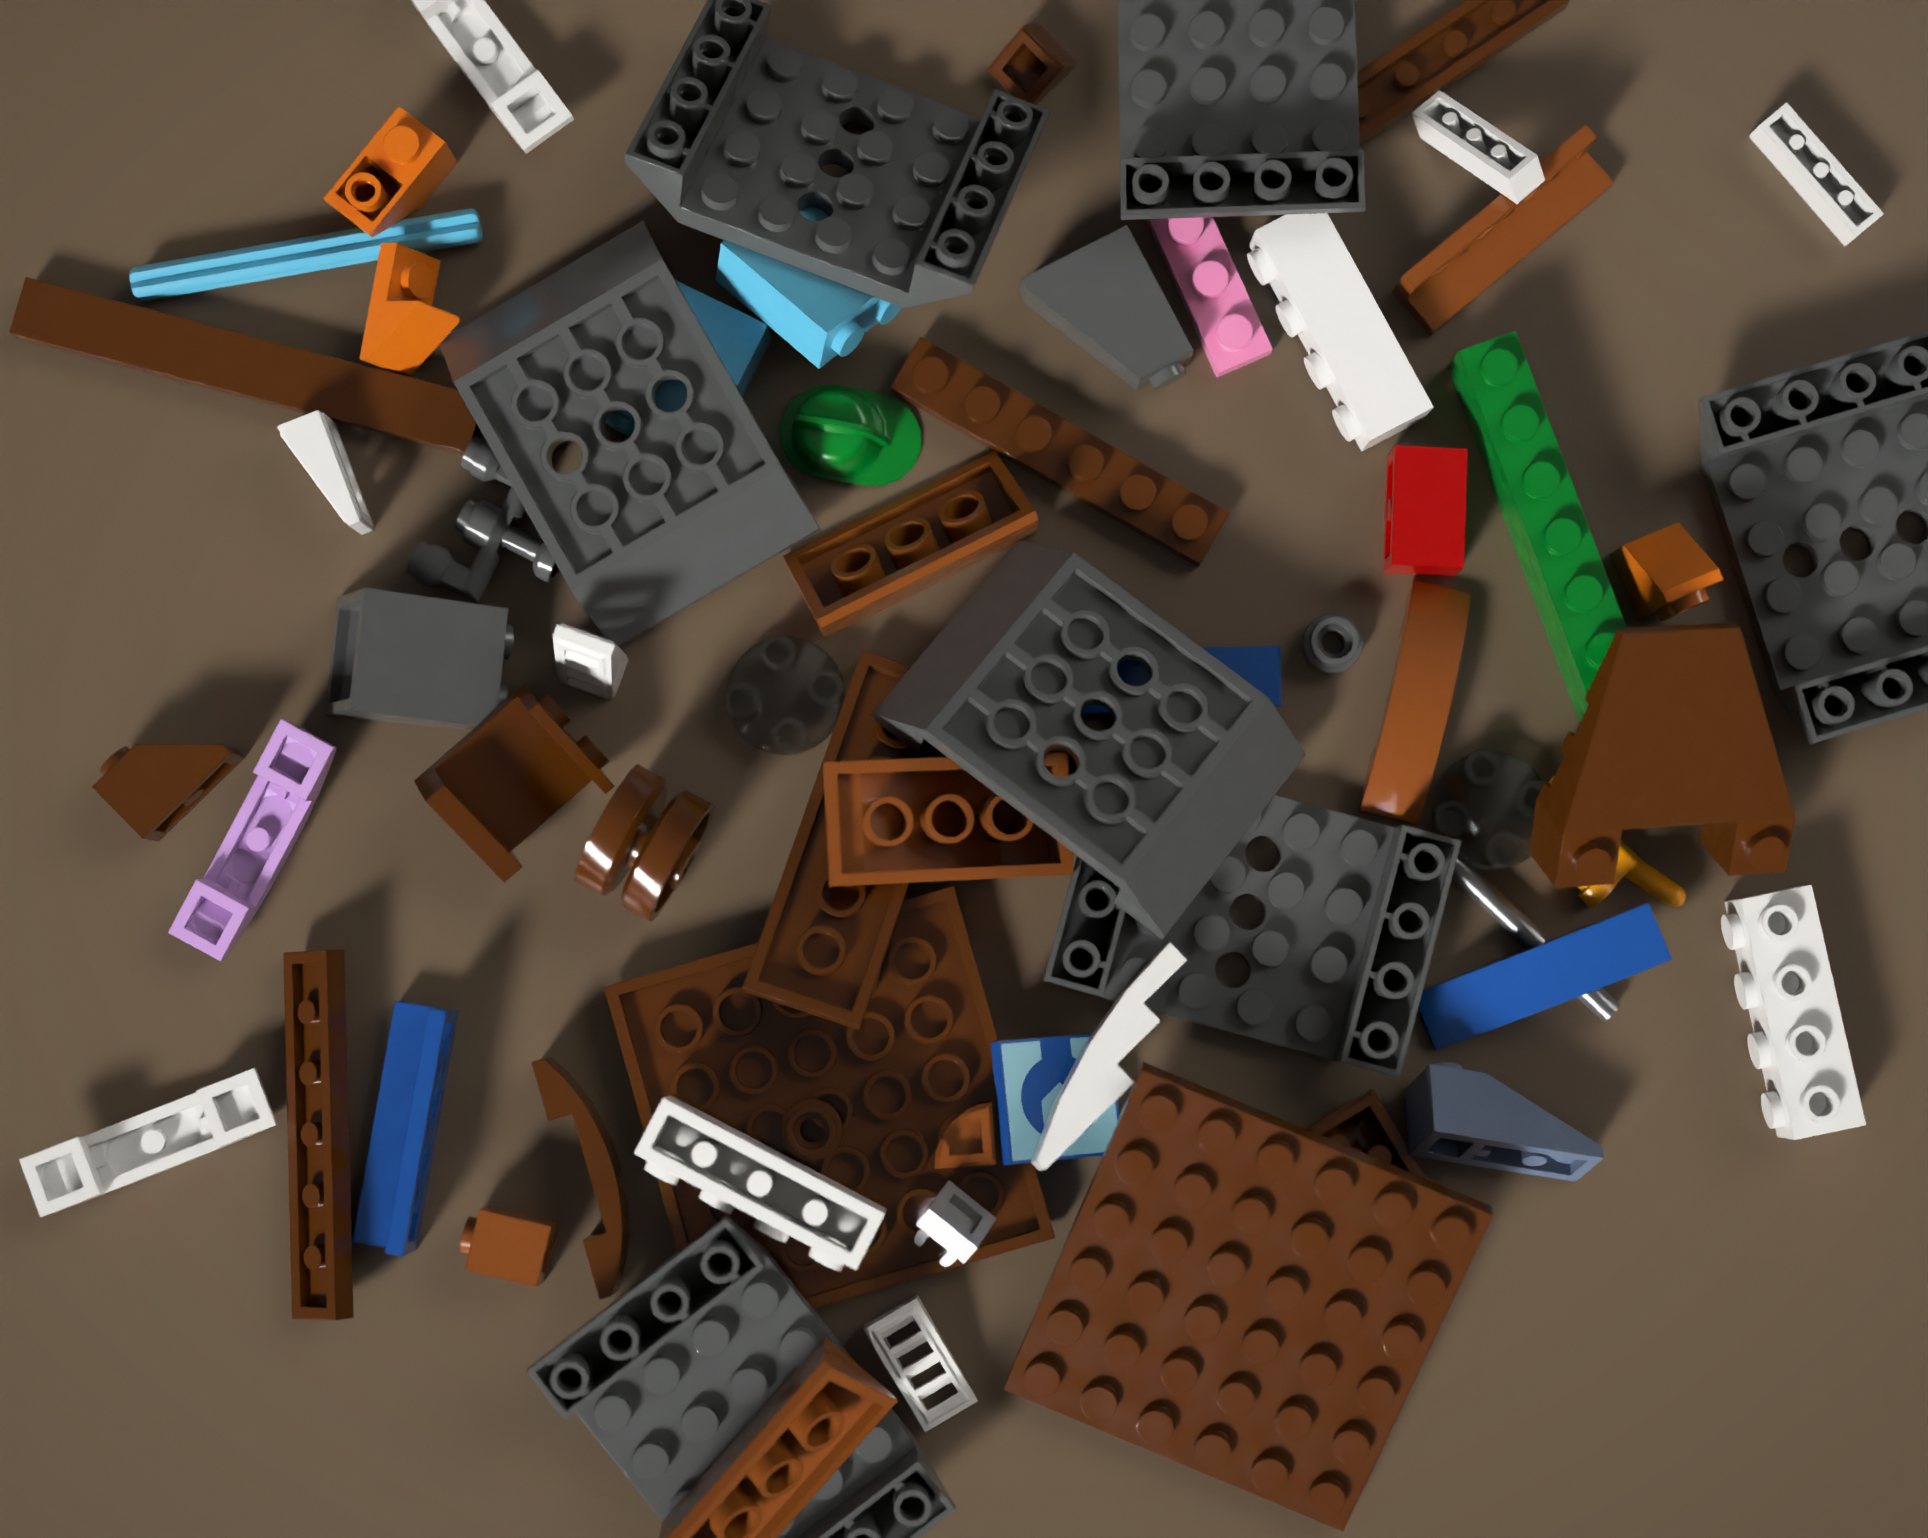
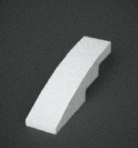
[1031,942,1187,1171]

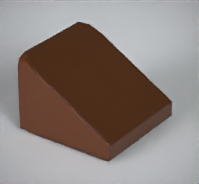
[987,23,1077,105]

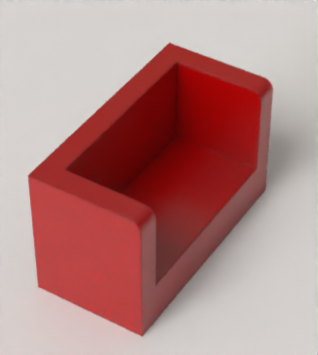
[1383,445,1468,576]

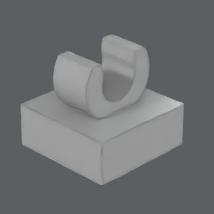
[914,1180,997,1267]

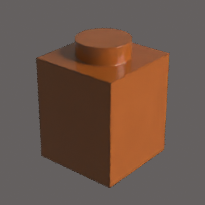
[460,1205,559,1287]

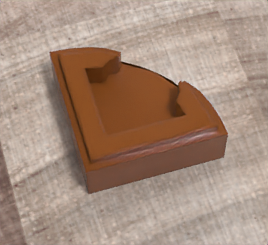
[935,1102,996,1169]

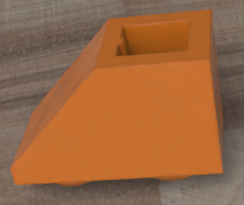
[323,106,458,238]
[1610,522,1724,622]

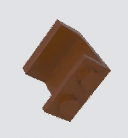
[414,685,614,883]

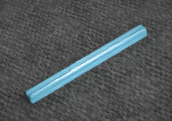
[130,208,483,301]

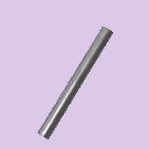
[1452,853,1620,1022]

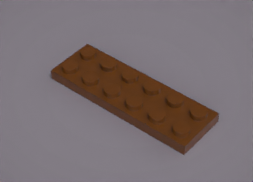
[743,650,947,1030]

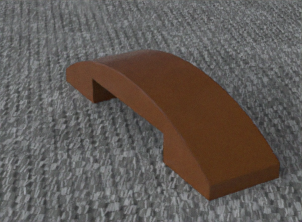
[531,1057,629,1299]

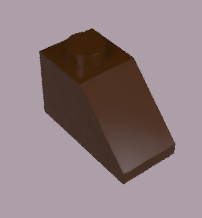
[92,744,245,842]

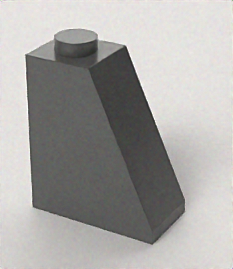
[1019,225,1194,390]

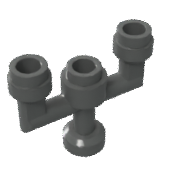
[406,435,560,603]

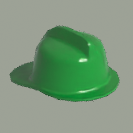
[780,385,921,486]

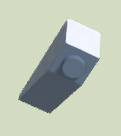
[1405,1062,1604,1182]

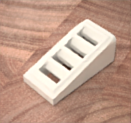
[277,410,374,535]
[553,623,629,700]
[863,1294,978,1432]

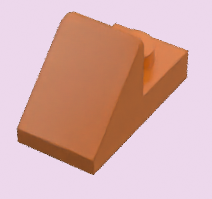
[359,243,460,376]

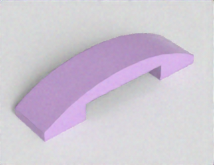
[168,719,337,961]

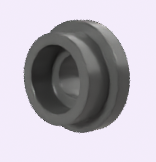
[1302,613,1363,673]

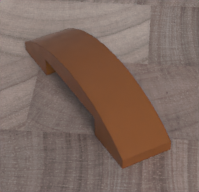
[1358,580,1471,825]

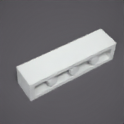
[1412,90,1545,204]
[1749,102,1884,246]

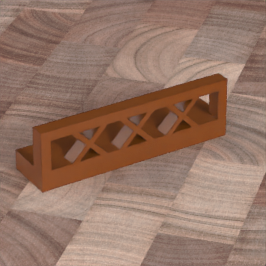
[1393,124,1614,336]

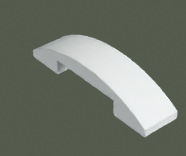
[411,0,574,154]
[19,1068,277,1217]

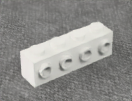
[1247,213,1433,452]
[1721,885,1866,1140]
[633,1095,887,1272]

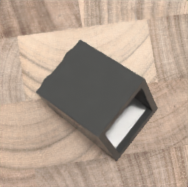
[325,588,514,730]

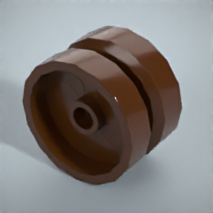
[574,764,715,921]

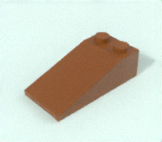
[823,752,1074,887]

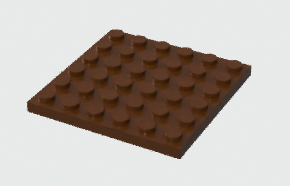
[604,886,1055,1309]
[1003,1062,1493,1531]

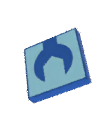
[991,1034,1120,1165]

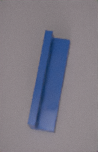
[352,1001,459,1256]

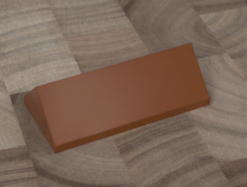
[783,451,1039,639]
[659,1337,898,1538]

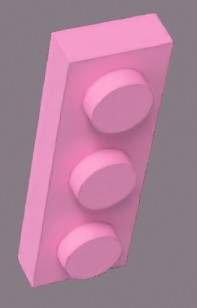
[1145,217,1273,378]

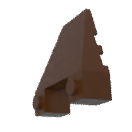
[1529,622,1796,888]

